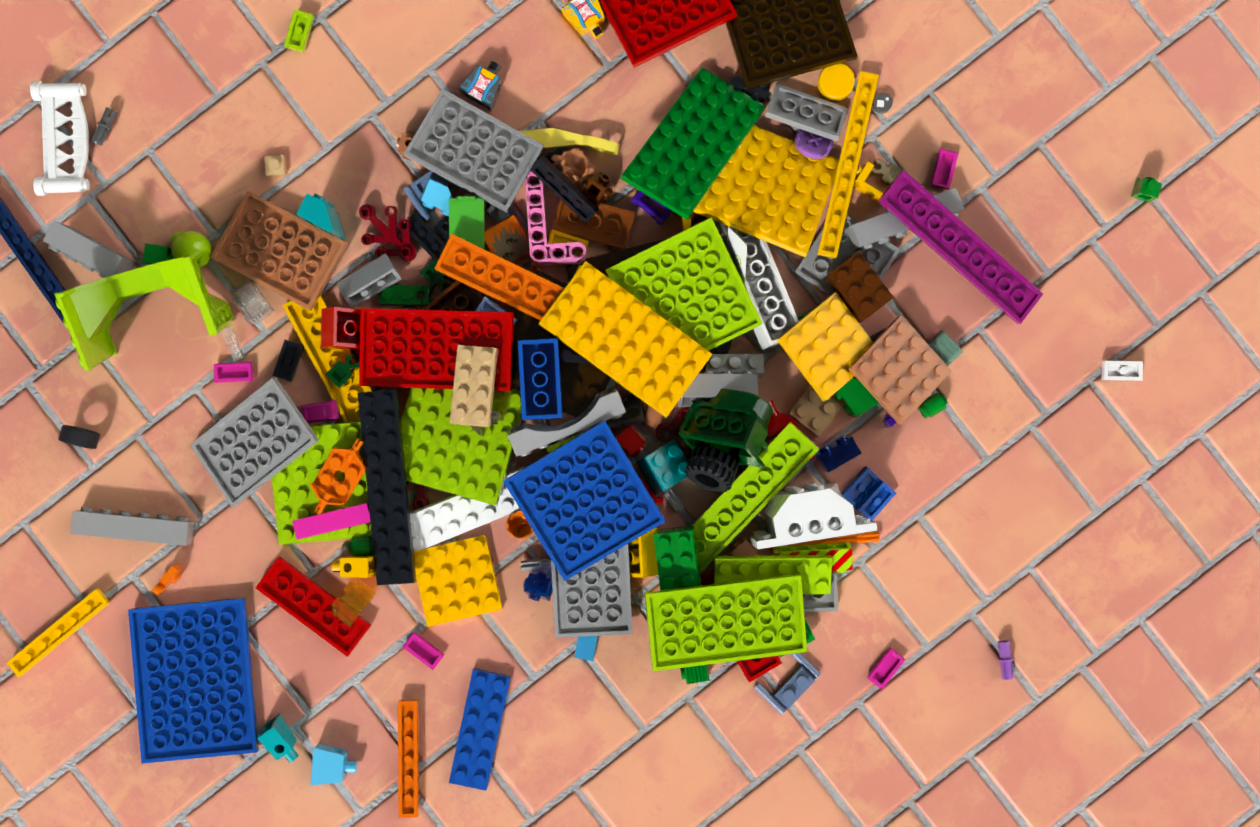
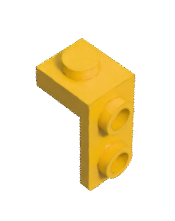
[854,162,883,204]

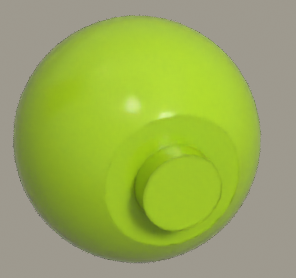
[171,231,212,268]

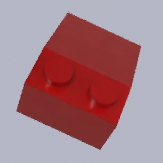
[321,307,361,350]

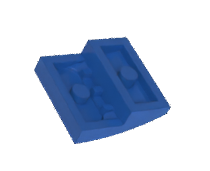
[841,466,896,521]

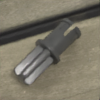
[91,107,118,146]

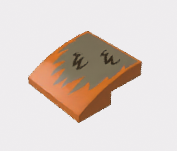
[484,214,530,263]

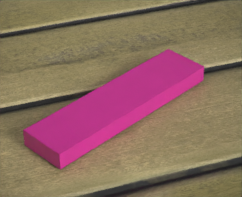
[292,502,371,540]

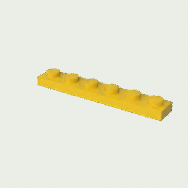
[7,588,111,678]

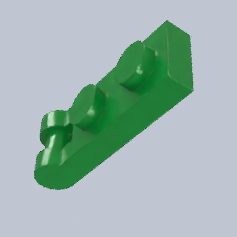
[379,285,433,306]

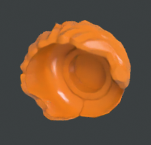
[506,510,533,539]

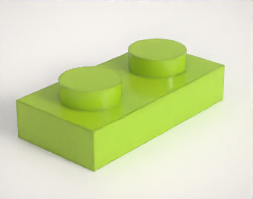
[284,9,314,53]

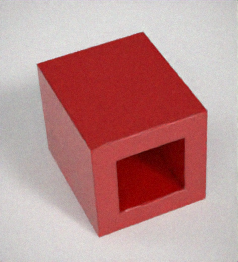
[616,426,645,455]

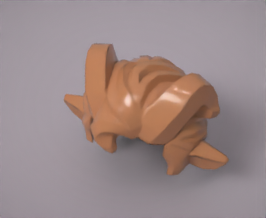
[551,147,596,189]

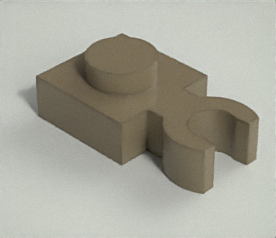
[871,159,907,185]

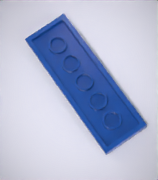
[449,668,511,791]

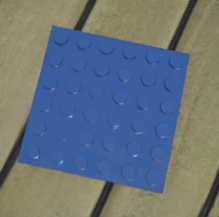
[503,420,666,581]

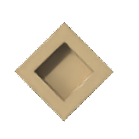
[264,155,286,177]

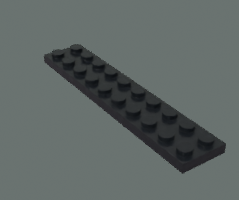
[357,389,417,585]

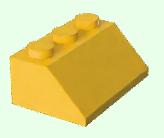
[628,527,658,578]

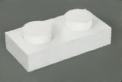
[1102,361,1143,381]

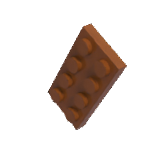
[552,199,636,249]

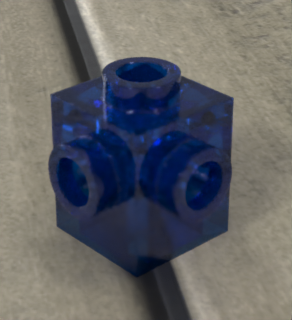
[523,572,553,601]

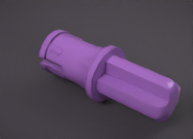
[997,640,1014,680]

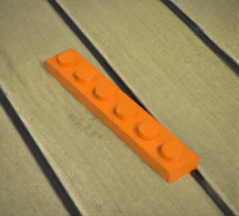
[398,700,419,818]

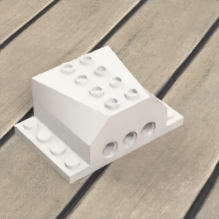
[749,483,877,549]

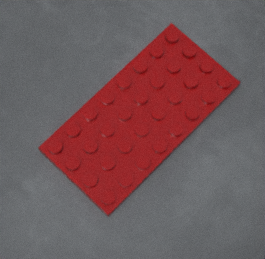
[359,308,514,391]

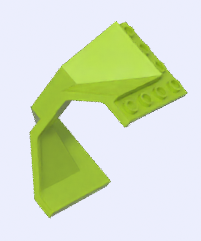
[55,254,235,372]

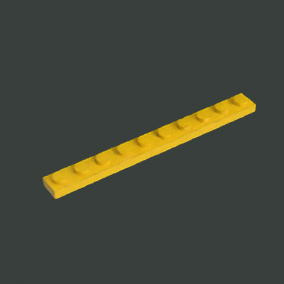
[817,71,879,259]

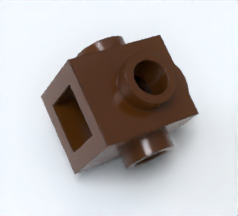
[582,172,615,204]

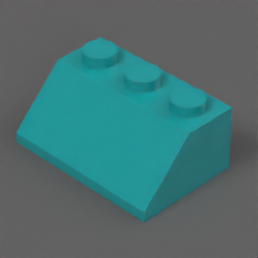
[296,193,346,241]

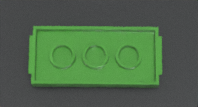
[449,196,485,250]

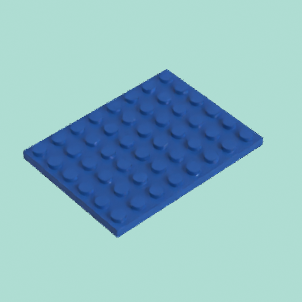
[128,598,259,764]

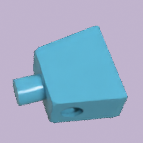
[310,744,358,785]

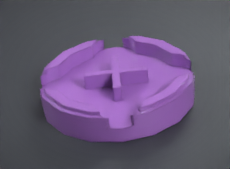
[794,129,833,159]

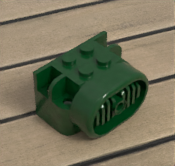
[678,388,773,468]

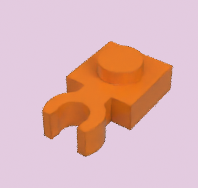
[152,564,184,595]

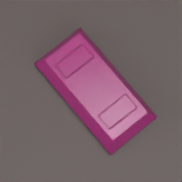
[931,148,959,190]
[214,362,253,383]
[301,400,340,423]
[403,632,445,670]
[867,648,906,689]

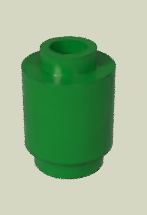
[918,392,948,419]
[348,536,374,556]

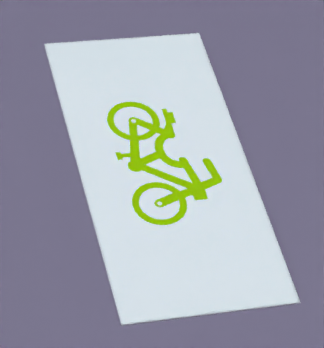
[727,226,747,286]

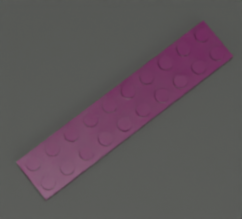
[878,170,1043,324]

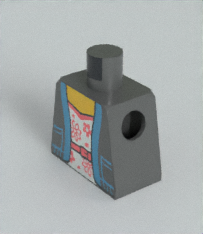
[458,61,503,111]

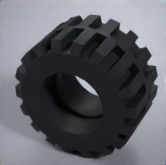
[685,446,739,492]

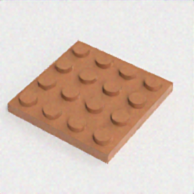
[848,315,951,425]

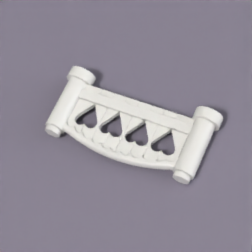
[30,81,90,196]

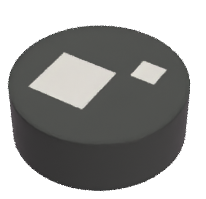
[872,93,893,114]

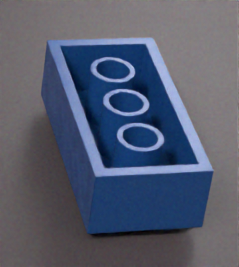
[518,338,563,420]

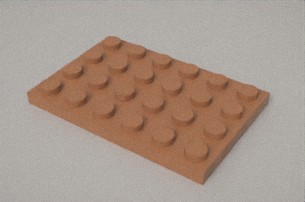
[210,191,348,311]

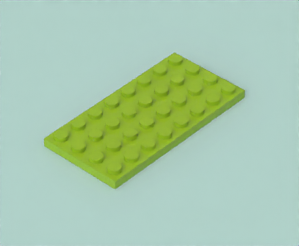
[645,574,807,671]

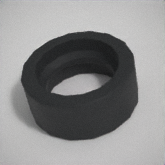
[58,425,100,449]

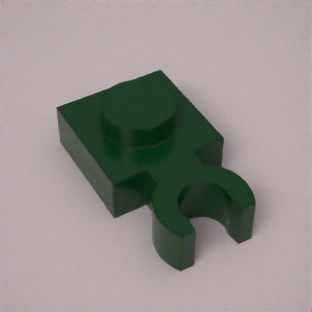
[420,260,453,292]
[325,354,360,388]

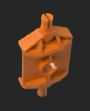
[310,438,367,515]

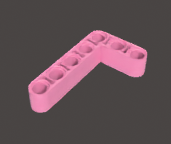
[525,172,587,267]

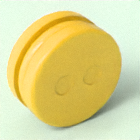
[817,63,855,101]

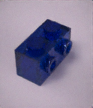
[815,435,862,473]

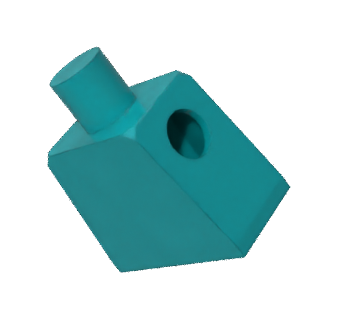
[257,714,299,763]

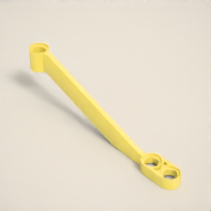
[519,128,620,155]

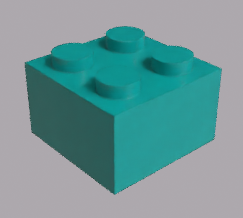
[636,439,688,495]

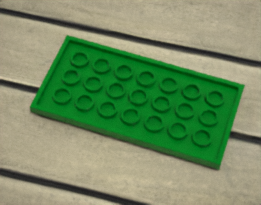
[621,67,766,220]

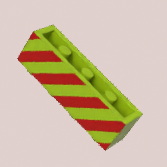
[773,542,853,573]

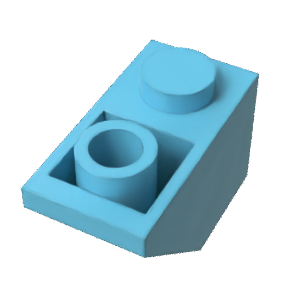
[420,177,452,216]

